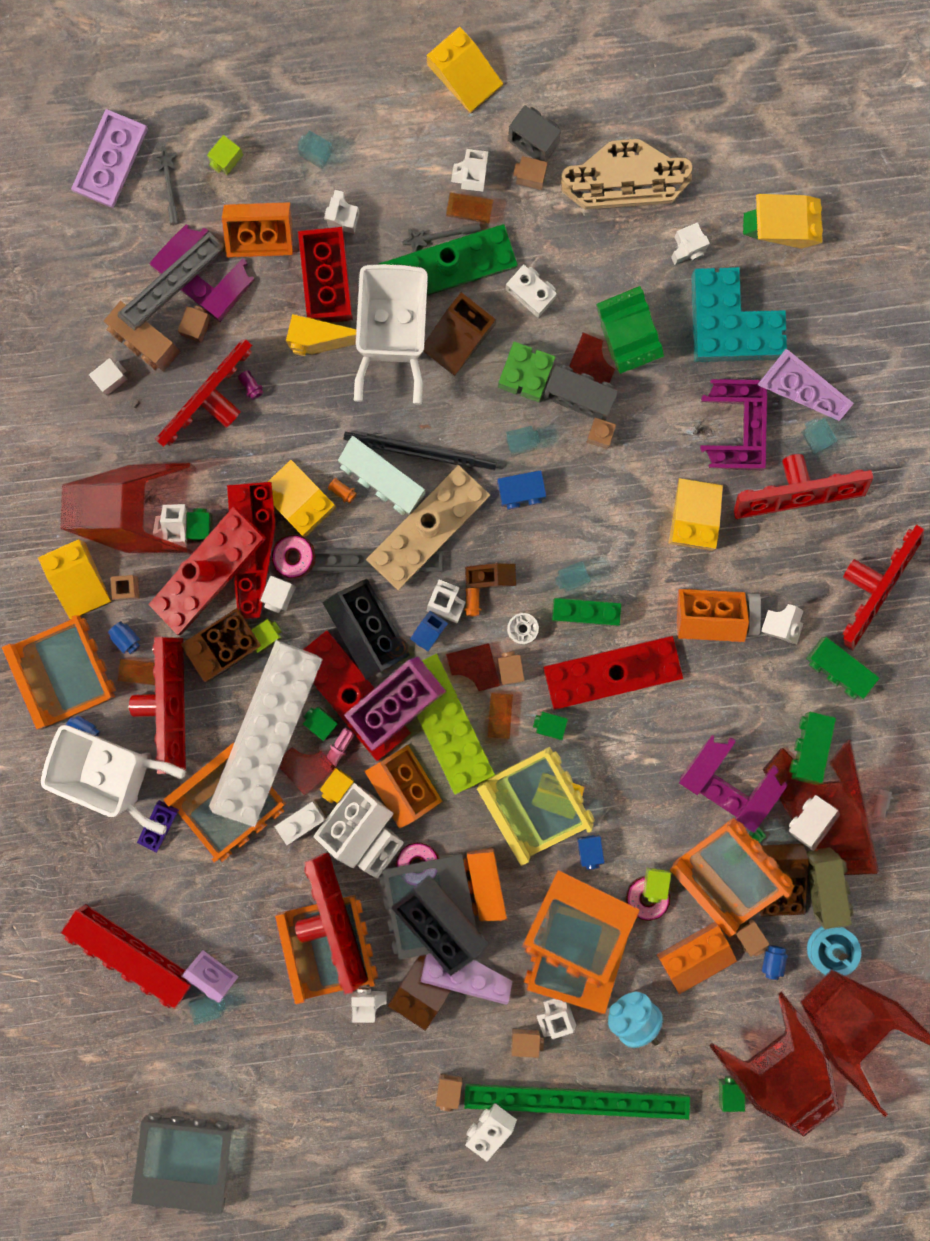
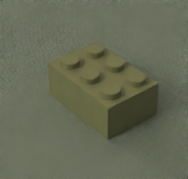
[806,847,854,930]

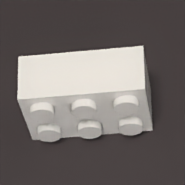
[313,782,394,868]

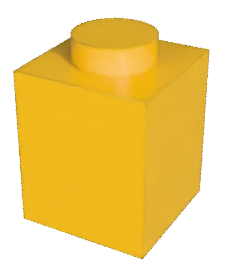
[320,767,355,803]

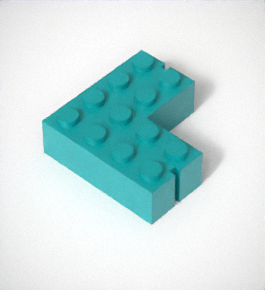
[691,267,787,362]

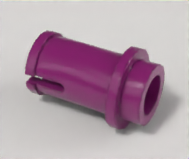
[238,370,263,400]

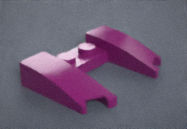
[149,224,255,322]
[700,379,767,471]
[679,735,787,833]

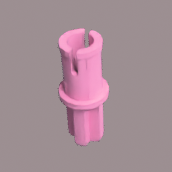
[321,728,354,772]

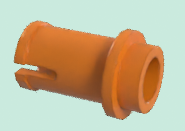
[328,478,357,504]
[464,588,482,616]

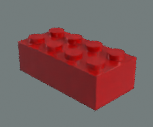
[298,227,353,323]

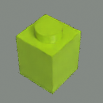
[207,135,243,175]
[252,619,282,653]
[643,867,671,903]

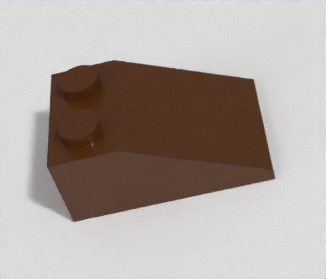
[388,955,451,1031]

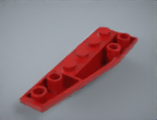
[227,482,276,619]

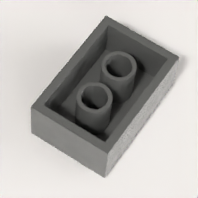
[543,365,618,421]

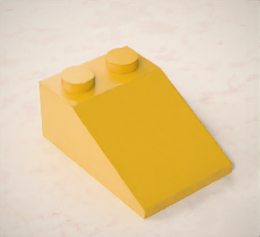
[427,26,503,114]
[756,194,823,249]
[286,314,357,356]
[268,460,337,538]
[669,478,723,551]
[38,539,112,620]

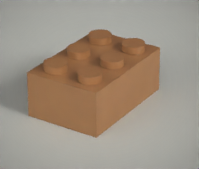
[104,300,180,372]

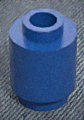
[108,621,141,655]
[66,716,100,737]
[762,945,788,980]

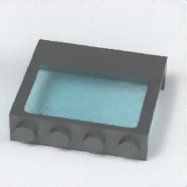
[379,853,476,960]
[131,1113,234,1214]

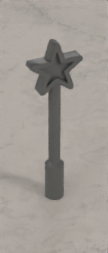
[152,146,179,225]
[403,222,481,252]

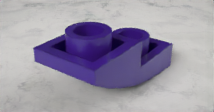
[137,800,179,853]

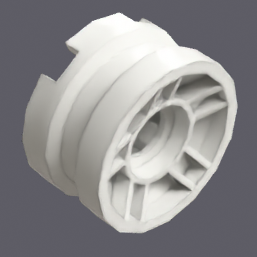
[507,613,539,644]

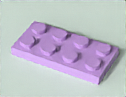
[71,109,148,209]

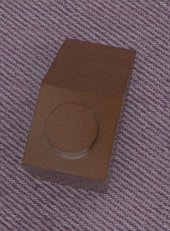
[465,563,516,589]

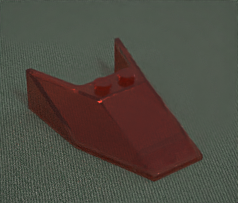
[60,463,196,555]
[762,740,879,875]
[800,969,930,1117]
[709,991,840,1137]

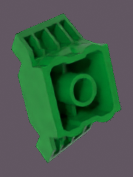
[596,286,664,374]

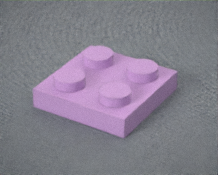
[182,950,238,1003]

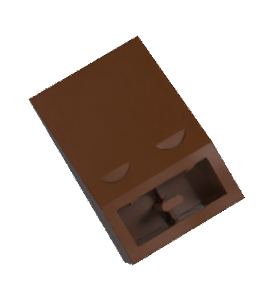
[423,292,496,377]
[181,608,261,682]
[758,843,809,917]

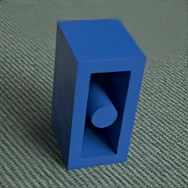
[497,470,546,510]

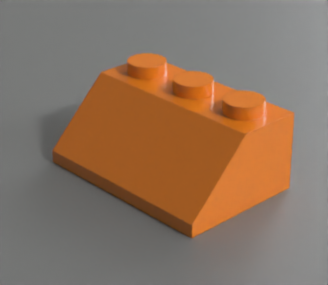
[222,202,293,257]
[677,589,749,642]
[365,745,443,829]
[463,847,507,921]
[657,922,737,994]

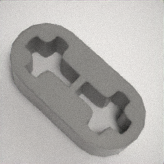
[746,593,761,636]

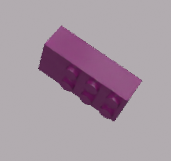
[344,656,446,751]

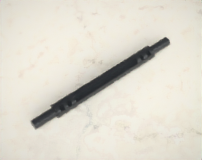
[343,431,497,471]

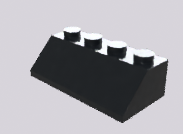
[322,579,410,680]
[391,875,489,976]

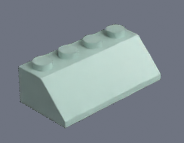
[338,436,426,516]

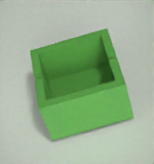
[498,341,556,402]

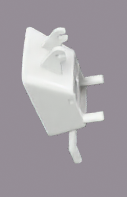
[354,265,428,405]
[41,725,186,835]

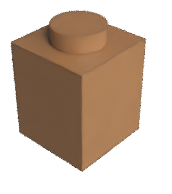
[513,156,548,190]
[178,306,211,343]
[586,418,616,449]
[110,575,140,601]
[498,651,524,685]
[735,919,770,957]
[511,1029,544,1058]
[436,1074,462,1112]

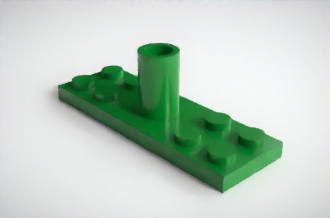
[378,224,518,296]

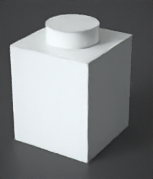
[89,358,128,396]

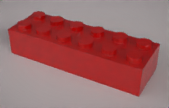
[61,904,192,1009]

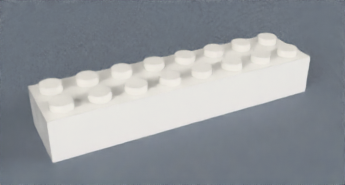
[209,640,322,827]

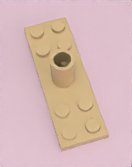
[366,465,491,591]

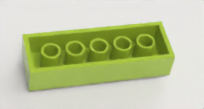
[417,653,495,795]

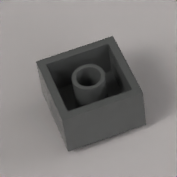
[508,105,561,162]

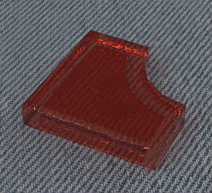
[569,332,615,384]
[446,643,500,691]
[279,747,336,795]

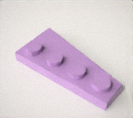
[757,349,854,421]
[420,954,512,1005]

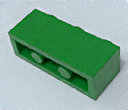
[551,598,621,627]
[806,637,880,700]
[790,711,836,785]

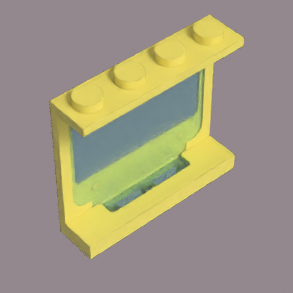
[477,747,595,866]

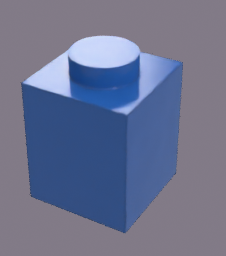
[410,611,448,651]
[577,834,604,869]

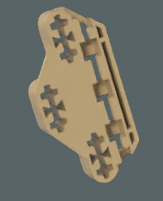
[561,139,692,210]

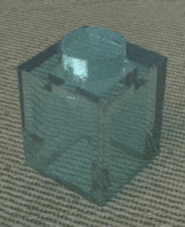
[297,130,334,169]
[801,418,838,455]
[505,426,540,456]
[555,561,591,593]
[188,995,225,1025]

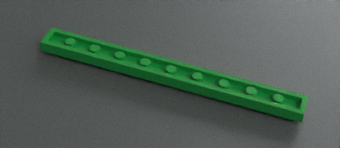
[464,1084,690,1120]

